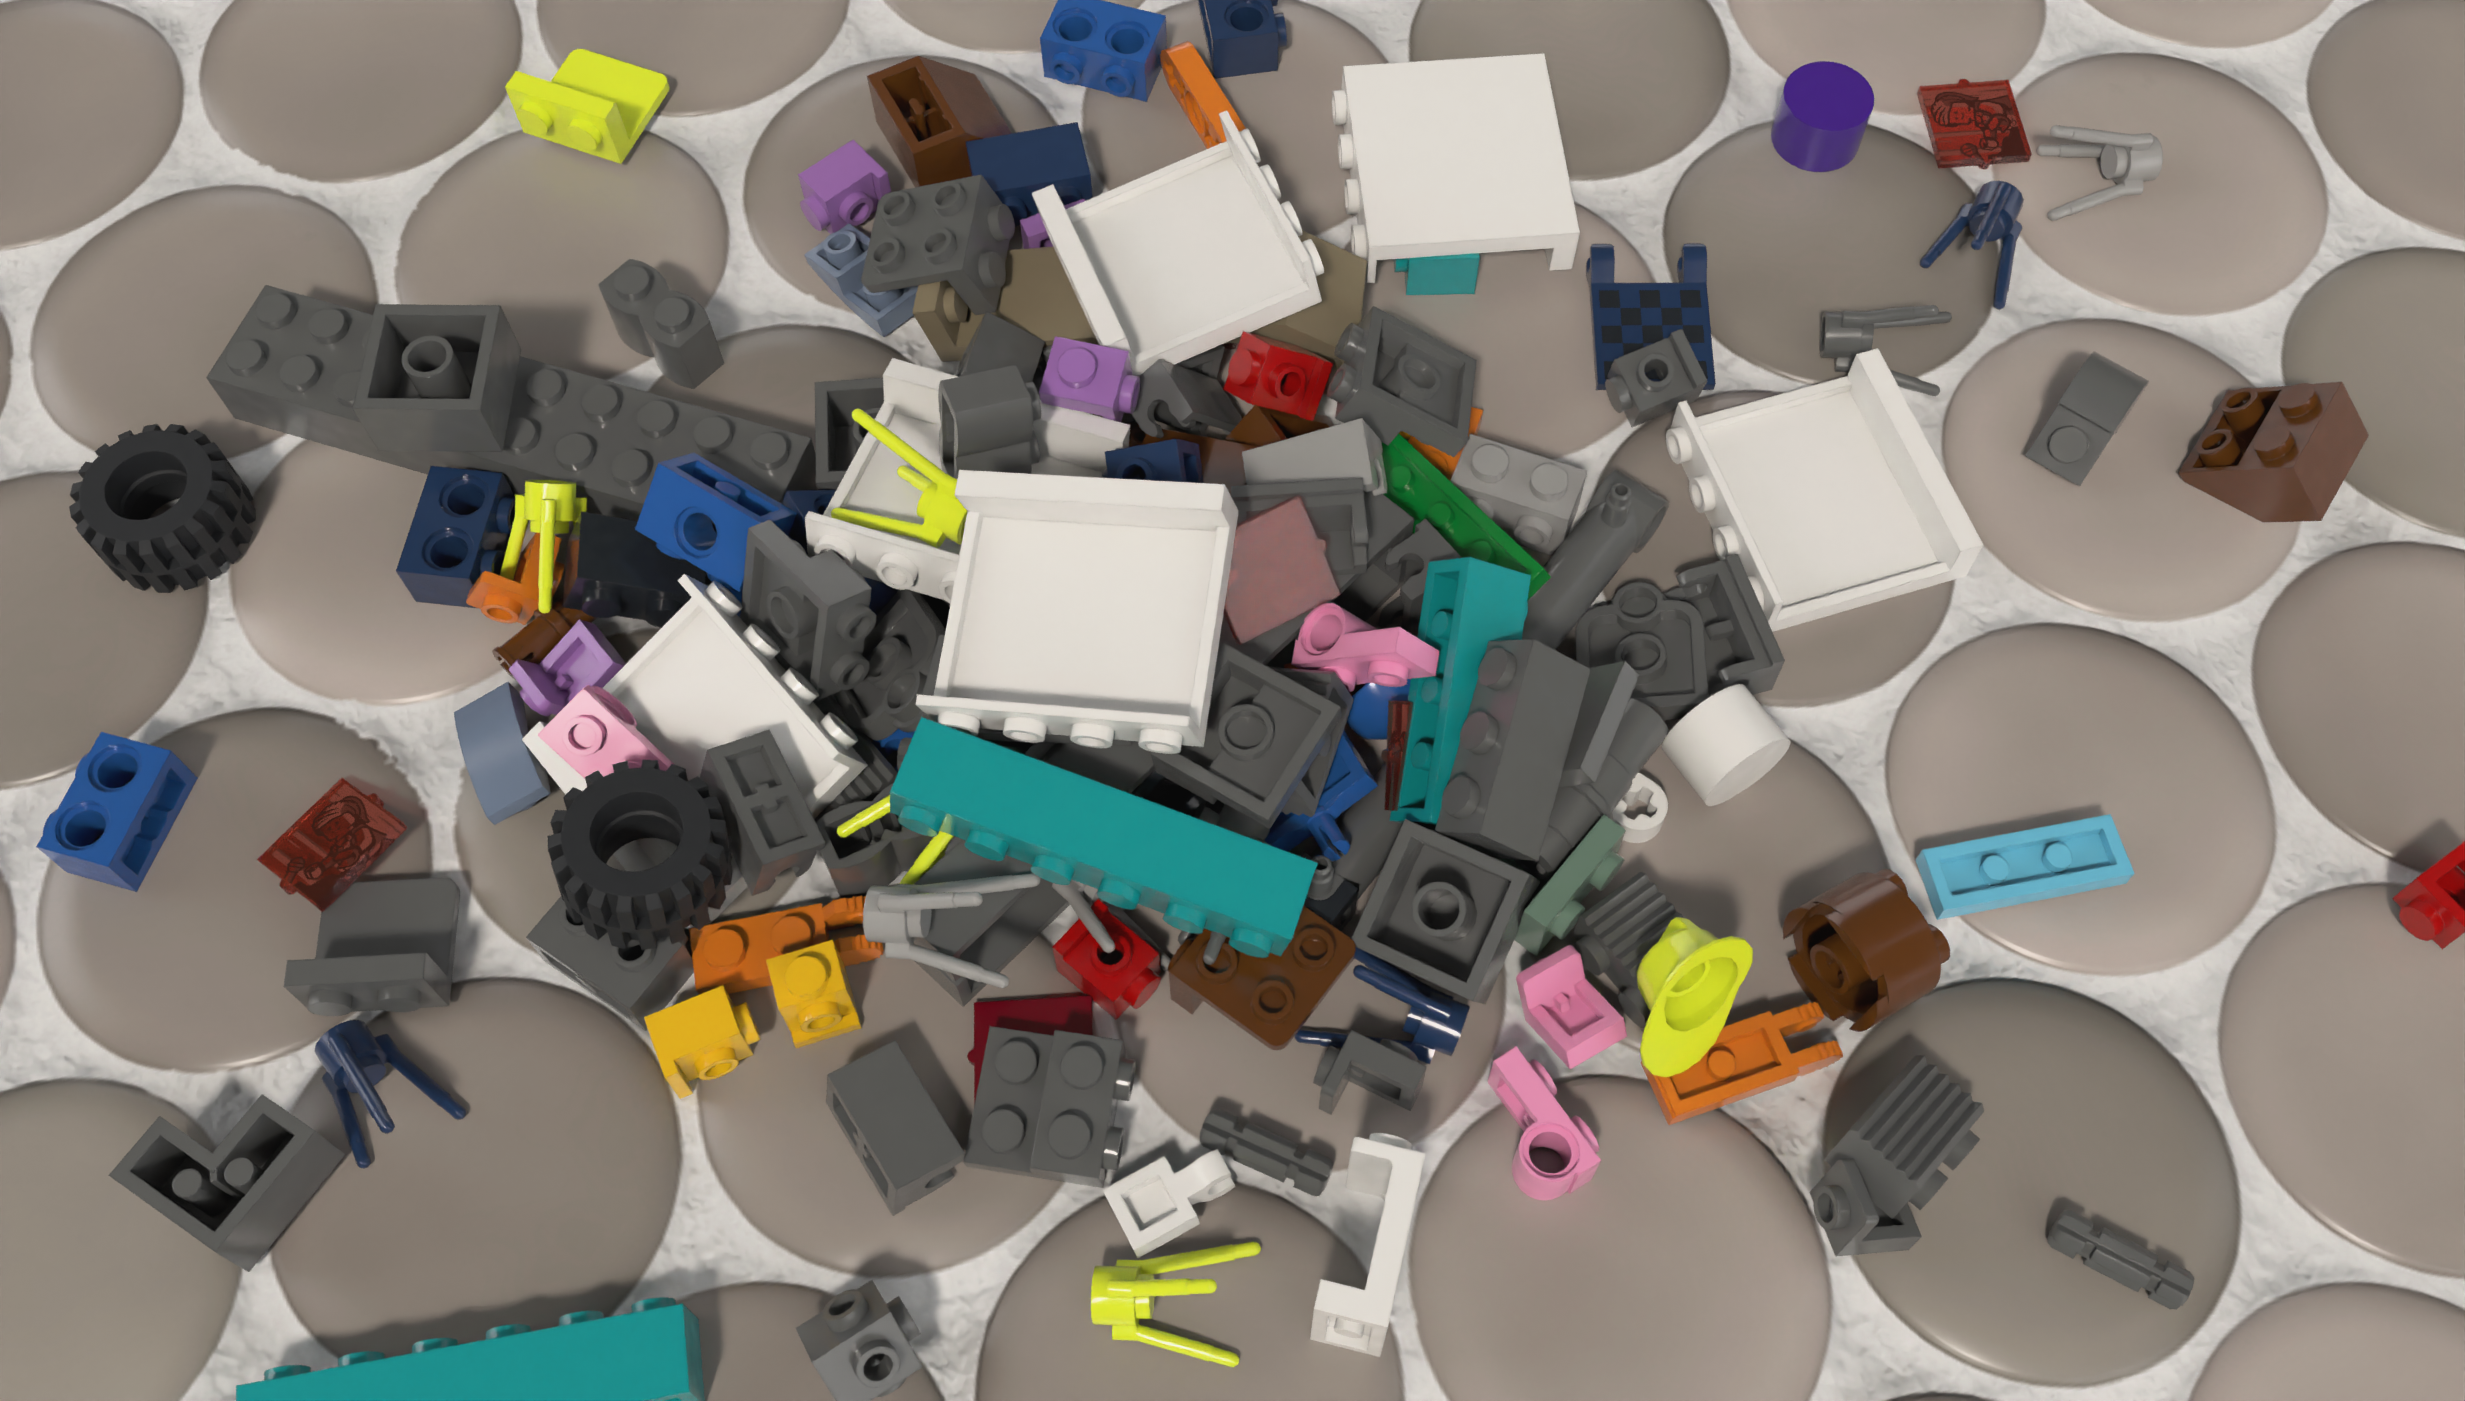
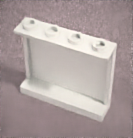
[1332,53,1580,283]
[1032,110,1324,377]
[1666,348,1983,632]
[805,358,1130,604]
[915,470,1239,754]
[522,574,868,929]

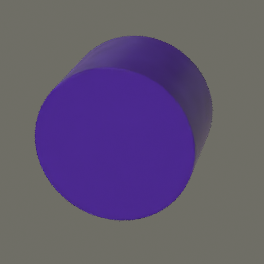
[1771,61,1874,172]

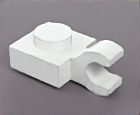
[1103,1149,1235,1258]

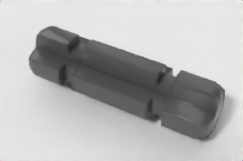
[1199,1108,1333,1196]
[2047,1210,2194,1310]

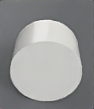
[1662,684,1791,806]

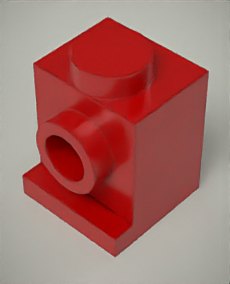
[1223,331,1334,421]
[2392,841,2465,950]
[1052,899,1161,1020]

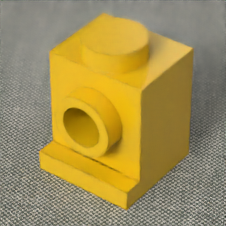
[766,939,862,1048]
[644,985,761,1099]

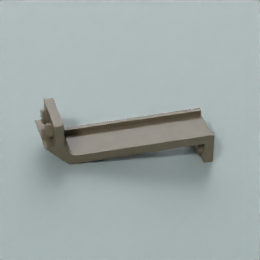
[912,230,1367,394]

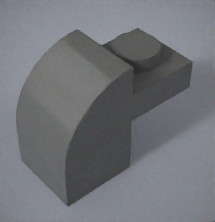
[2025,351,2149,486]

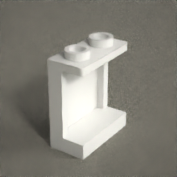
[1310,1133,1426,1357]

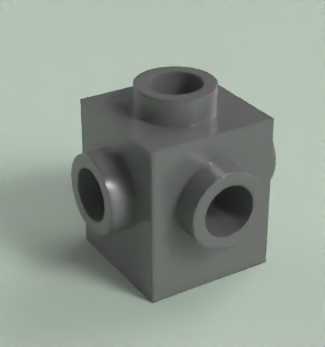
[796,1280,923,1401]

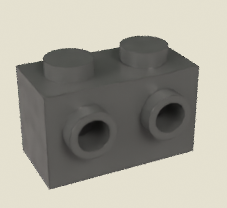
[526,896,694,1031]

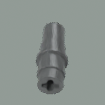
[1514,698,1668,881]

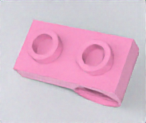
[1291,603,1439,692]
[538,685,675,779]
[1487,1046,1601,1200]

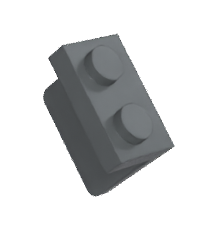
[861,175,1015,315]
[283,877,460,1016]

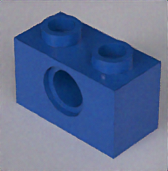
[635,452,797,592]

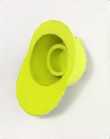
[1637,917,1753,1077]

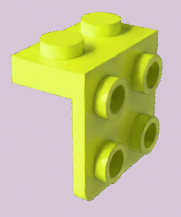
[505,49,670,164]

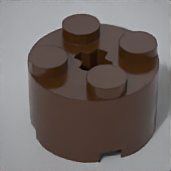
[1783,869,1950,1032]

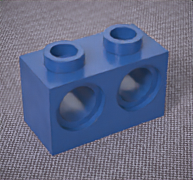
[1040,0,1167,102]
[36,732,198,892]

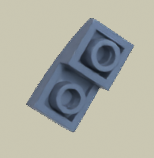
[804,224,918,337]
[454,682,551,825]

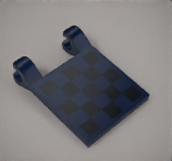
[1586,243,1716,390]

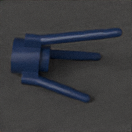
[1920,180,2024,310]
[1294,947,1470,1064]
[314,1020,466,1169]

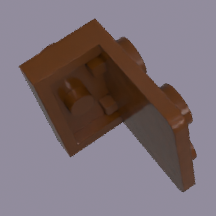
[1168,906,1356,1050]

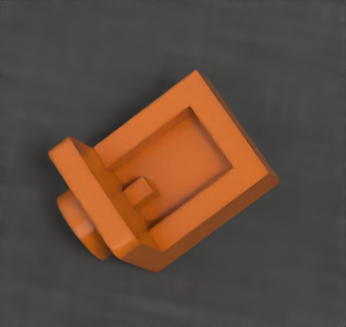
[466,533,564,625]

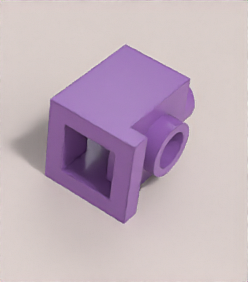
[798,140,891,234]

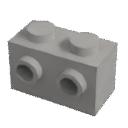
[1451,434,1587,556]

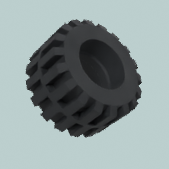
[69,424,256,593]
[548,760,733,950]

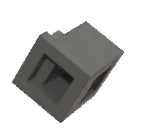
[1605,329,1707,427]

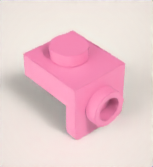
[1516,945,1627,1069]

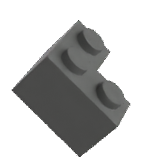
[108,1094,345,1272]

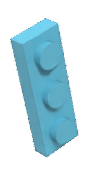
[1915,814,2135,920]

